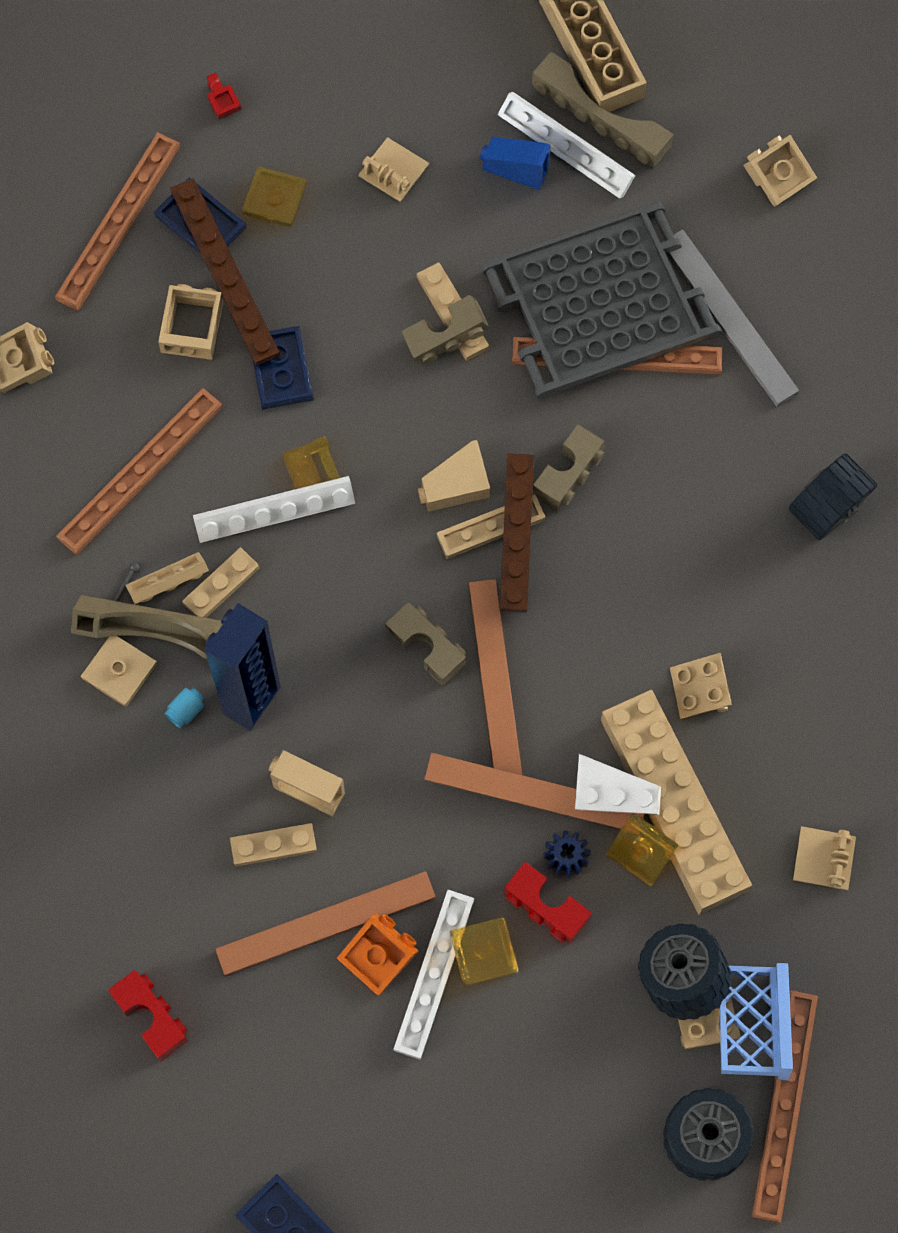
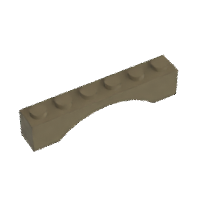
[532,51,674,168]
[71,595,223,658]

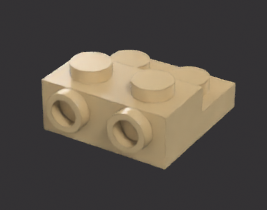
[743,135,817,207]
[0,322,54,393]

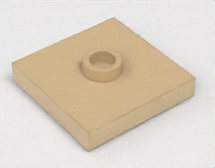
[80,636,157,707]

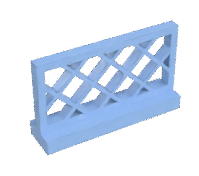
[719,963,793,1081]

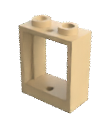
[158,284,223,360]
[269,750,345,817]

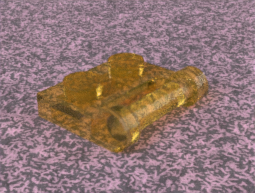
[282,437,343,489]

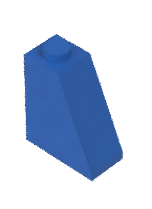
[480,137,551,190]

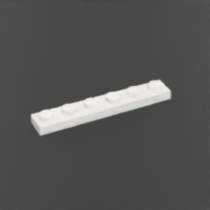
[498,92,636,198]
[193,476,355,543]
[393,890,474,1060]

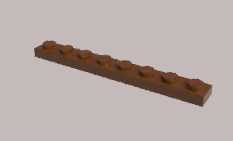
[170,178,280,366]

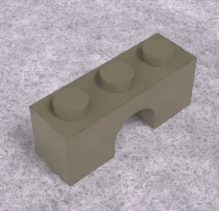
[401,294,490,364]
[532,424,605,511]
[385,602,466,687]

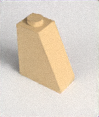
[418,440,490,512]

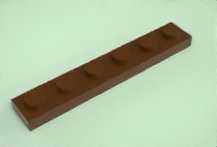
[500,453,534,613]

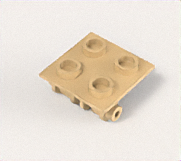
[358,137,429,202]
[670,653,732,719]
[793,826,856,891]
[678,993,741,1049]

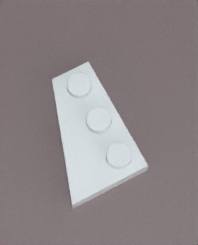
[575,754,661,815]

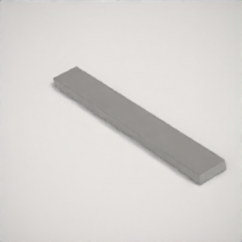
[661,229,799,407]

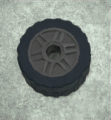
[788,453,877,540]
[638,923,731,1020]
[663,1088,754,1181]

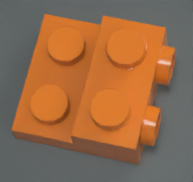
[337,914,419,996]

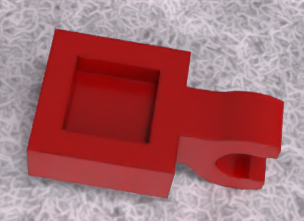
[206,72,242,120]

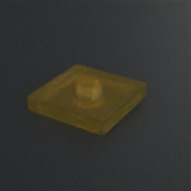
[242,166,307,228]
[606,812,679,887]
[449,917,519,986]

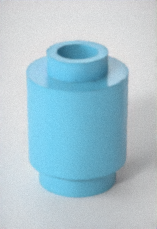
[164,688,205,728]

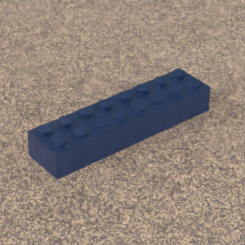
[204,603,281,731]

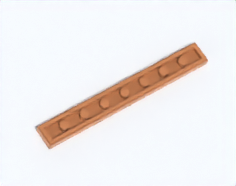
[55,132,180,311]
[512,337,722,375]
[56,388,223,555]
[469,579,522,775]
[424,753,644,834]
[215,871,436,977]
[752,990,818,1223]

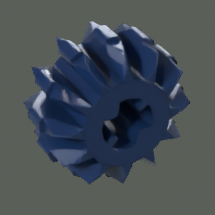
[543,830,591,878]

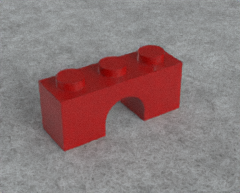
[504,862,592,944]
[108,970,188,1062]

